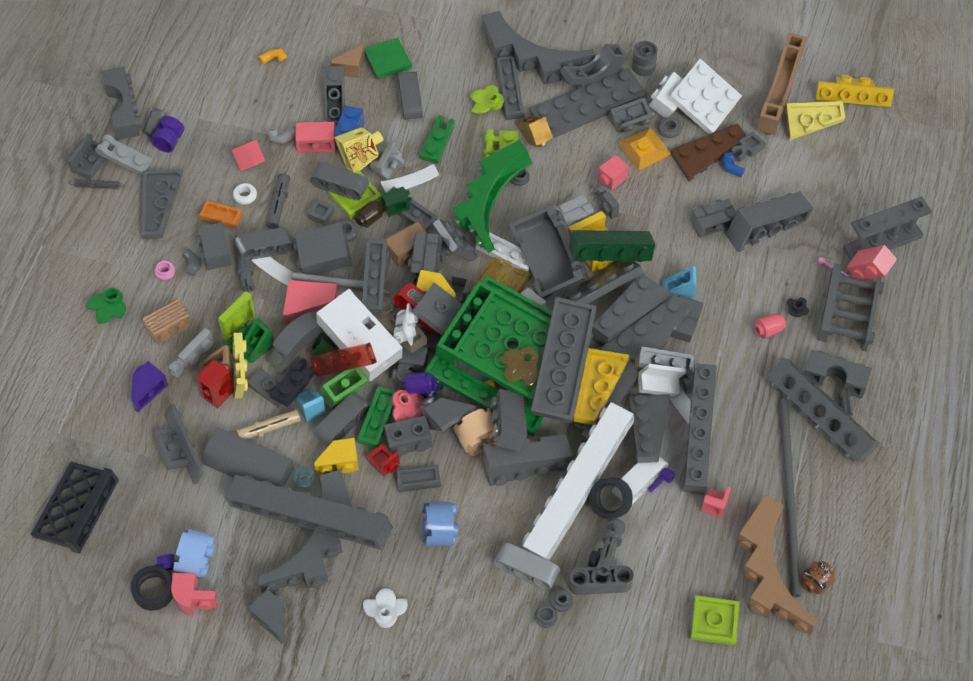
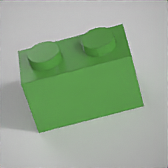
[319,364,368,410]

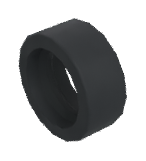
[589,477,633,519]
[131,565,173,611]

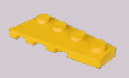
[574,348,630,425]

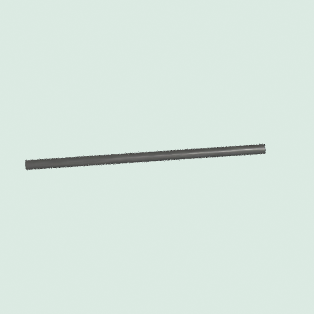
[780,399,801,597]

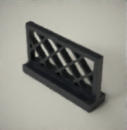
[30,462,119,554]

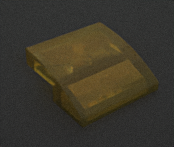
[474,257,531,293]

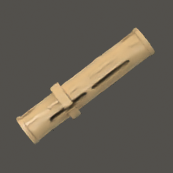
[236,409,301,440]

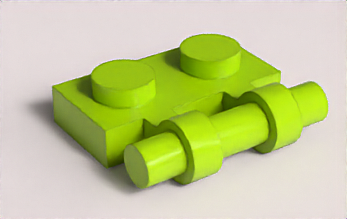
[483,129,518,158]

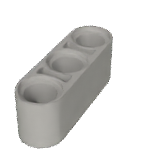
[493,542,560,590]

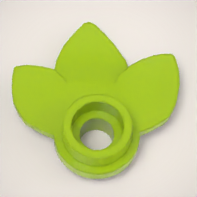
[469,85,504,114]

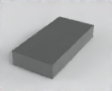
[396,465,441,492]

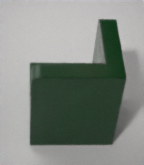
[309,333,343,369]

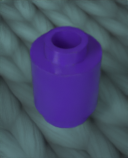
[403,372,436,394]

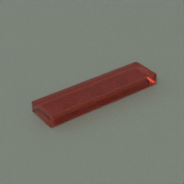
[310,342,377,377]

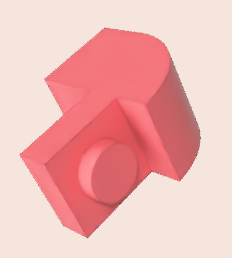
[171,573,218,616]

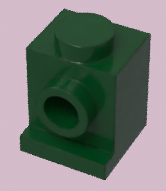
[380,186,412,217]

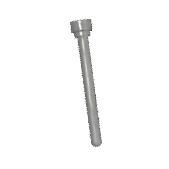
[290,272,386,289]

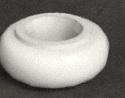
[233,183,257,205]

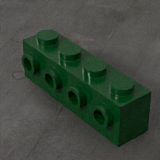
[569,230,656,262]

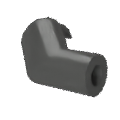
[182,249,201,276]

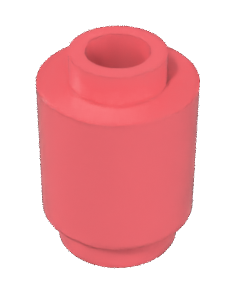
[754,313,786,339]

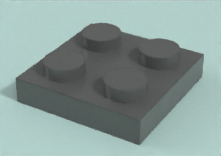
[433,218,478,261]

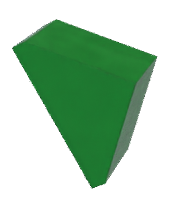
[243,318,274,363]

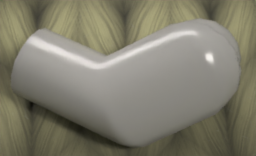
[267,128,296,144]

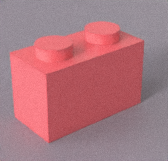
[296,121,336,153]
[846,245,897,280]

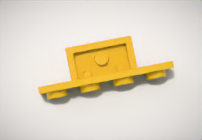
[816,75,894,107]

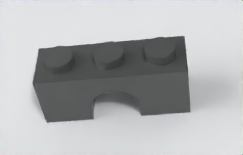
[804,350,872,399]

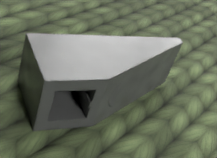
[324,66,345,123]

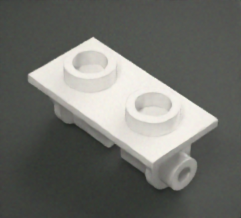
[393,303,418,346]

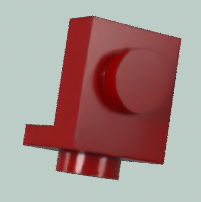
[367,444,400,477]

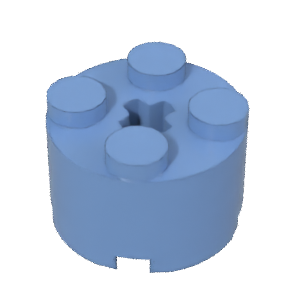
[422,502,458,547]

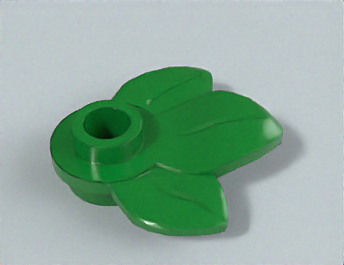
[86,288,126,324]

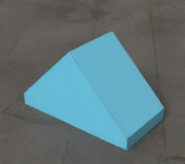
[662,266,696,299]
[294,388,326,423]

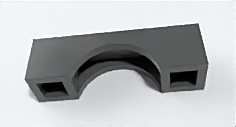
[102,66,142,140]

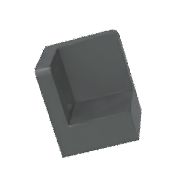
[451,269,473,304]

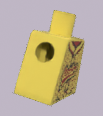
[334,128,383,173]

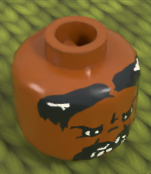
[801,561,835,594]

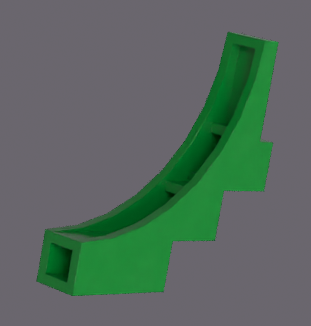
[453,139,533,253]

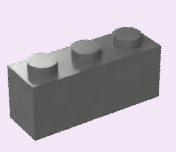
[490,389,527,451]

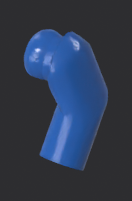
[722,152,745,177]

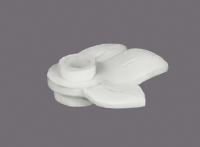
[363,588,408,628]

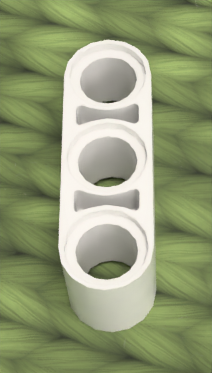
[612,457,669,504]

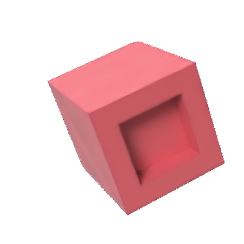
[232,140,265,171]
[701,486,731,518]

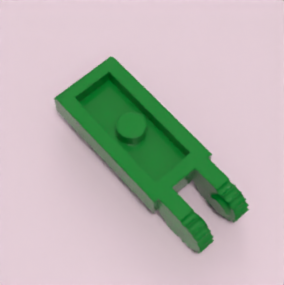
[420,115,455,164]

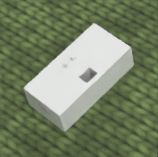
[317,289,402,382]

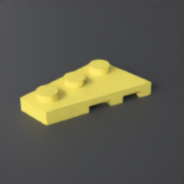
[785,101,845,140]
[232,333,248,398]

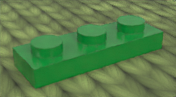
[357,386,396,448]

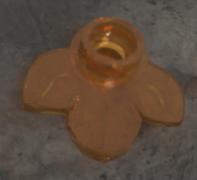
[501,347,539,387]

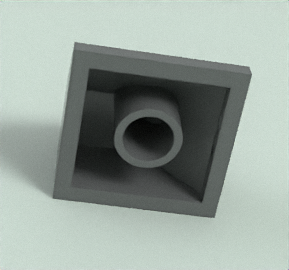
[418,396,478,431]

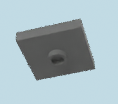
[412,282,463,336]

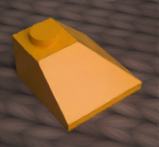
[618,127,671,171]

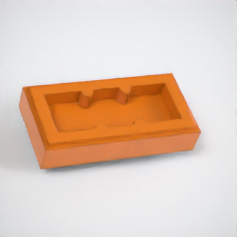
[199,200,243,229]

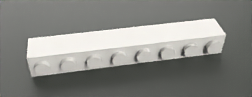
[522,402,634,561]

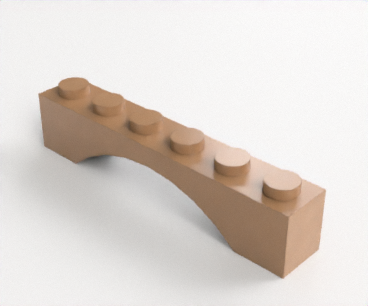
[757,32,807,135]

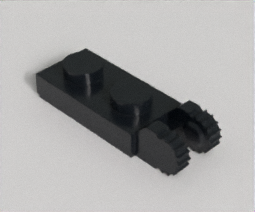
[270,358,318,407]

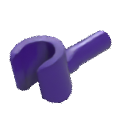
[647,468,675,492]

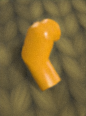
[258,48,287,65]

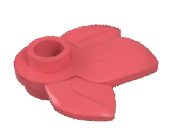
[392,390,425,422]

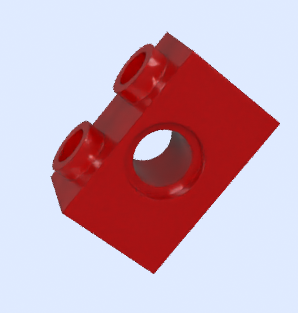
[196,360,234,409]

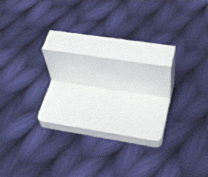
[638,364,686,397]

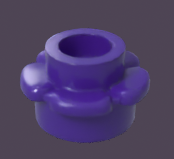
[155,554,177,570]

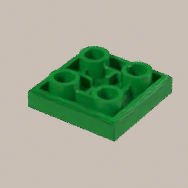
[364,38,412,80]

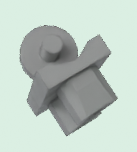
[370,141,404,180]

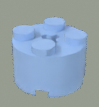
[174,528,215,578]

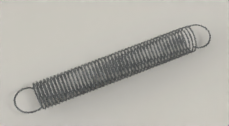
[68,179,125,189]

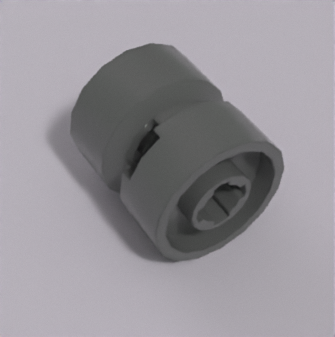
[632,41,658,76]

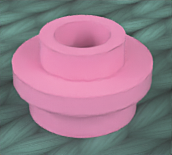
[155,261,175,280]

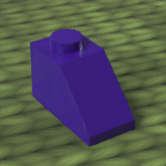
[131,361,168,412]

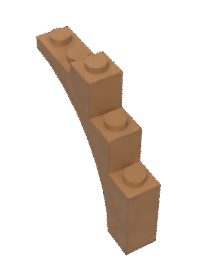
[737,495,818,635]

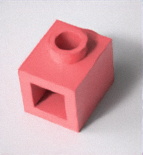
[598,155,629,191]

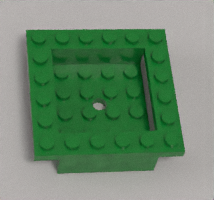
[425,275,594,436]

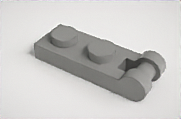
[95,134,153,177]

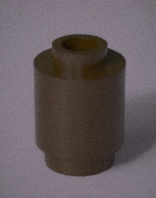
[355,200,385,228]

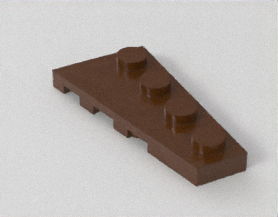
[671,123,746,182]

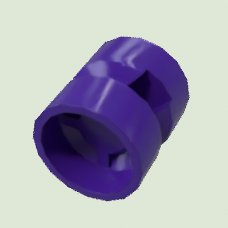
[151,116,185,153]

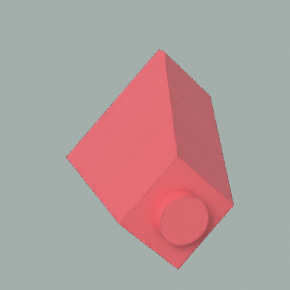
[283,280,341,325]

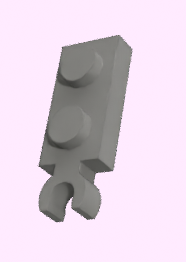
[168,328,214,379]

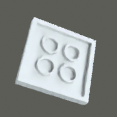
[668,59,742,134]

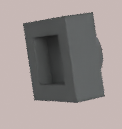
[307,199,335,225]

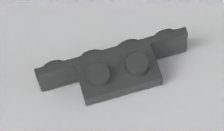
[152,404,204,484]

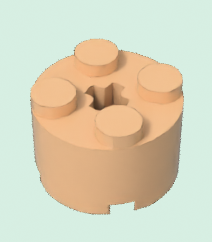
[453,408,495,456]

